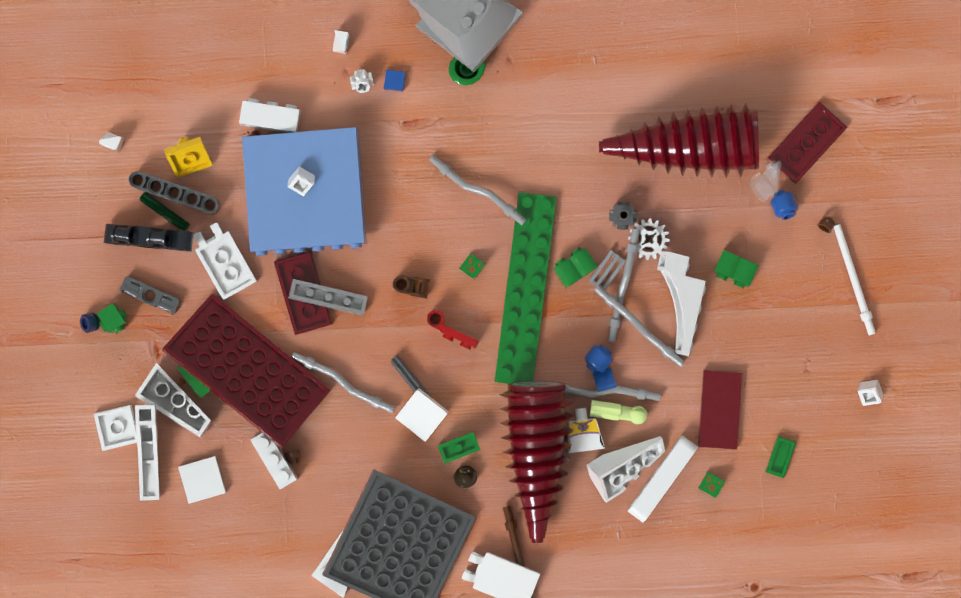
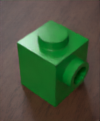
[97,303,128,334]

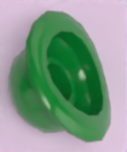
[448,57,486,86]

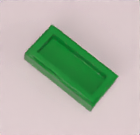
[765,436,796,478]

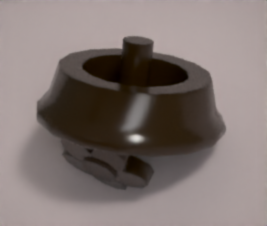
[454,466,477,488]

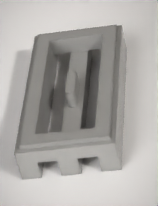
[588,250,626,290]

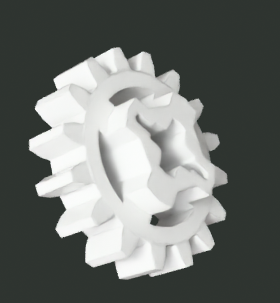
[628,218,670,260]

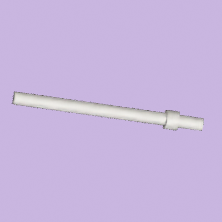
[834,224,876,336]

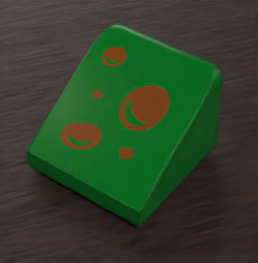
[459,253,486,280]
[698,471,725,498]

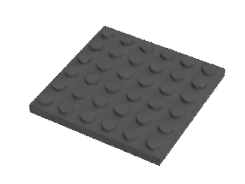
[322,469,476,598]

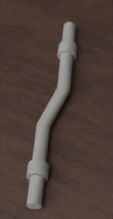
[429,155,527,225]
[608,229,640,343]
[594,286,685,367]
[291,352,396,414]
[566,384,661,401]

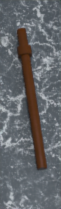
[503,506,533,598]

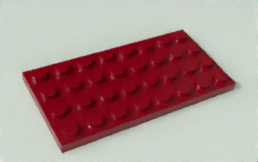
[162,293,331,449]

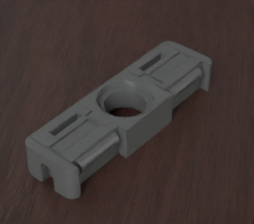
[120,276,181,315]

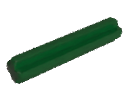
[139,192,190,231]

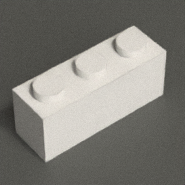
[239,98,301,133]
[251,433,298,489]

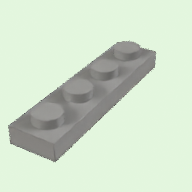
[288,279,368,316]

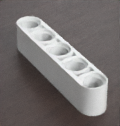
[627,435,698,523]

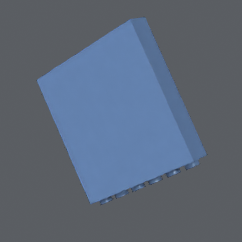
[242,127,367,256]

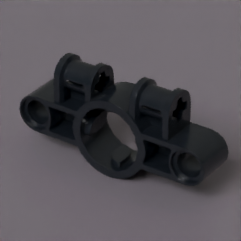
[103,224,194,252]

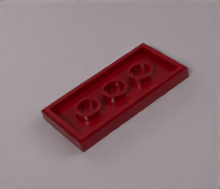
[767,102,848,184]
[274,251,332,335]
[698,370,742,450]

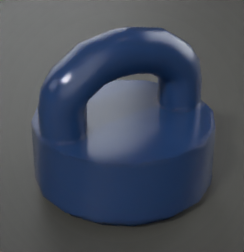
[80,313,100,333]

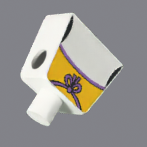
[567,408,605,453]

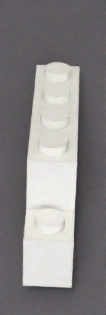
[657,251,706,356]
[135,404,160,500]

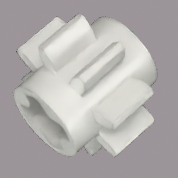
[350,69,374,93]

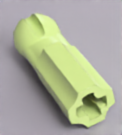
[589,400,648,425]

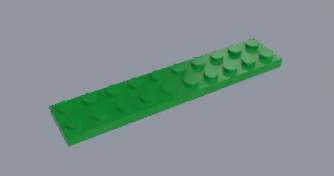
[494,192,557,384]

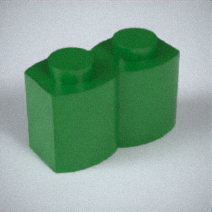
[553,247,598,289]
[713,250,759,289]

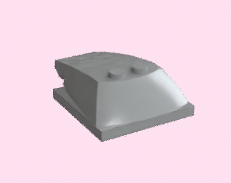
[408,0,523,72]

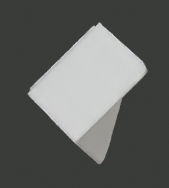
[333,30,350,54]
[99,132,125,152]
[288,166,315,196]
[857,380,883,406]

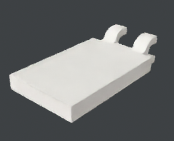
[194,222,257,300]
[461,551,541,598]

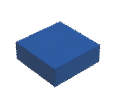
[384,70,405,92]
[593,368,616,392]

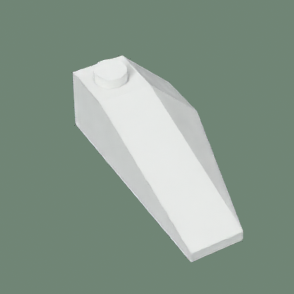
[587,436,665,503]

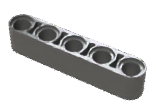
[129,171,221,215]

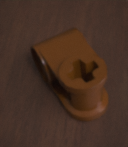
[393,275,430,299]

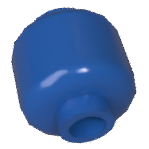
[770,190,798,220]
[585,344,613,373]

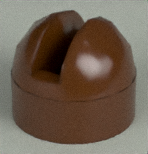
[817,217,835,233]
[285,449,301,465]

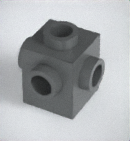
[609,202,637,230]

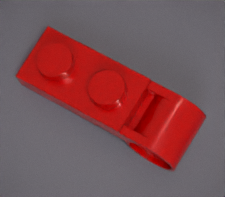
[427,310,478,350]

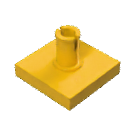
[164,137,213,178]

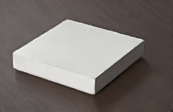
[396,388,449,441]
[94,405,137,451]
[178,456,226,504]

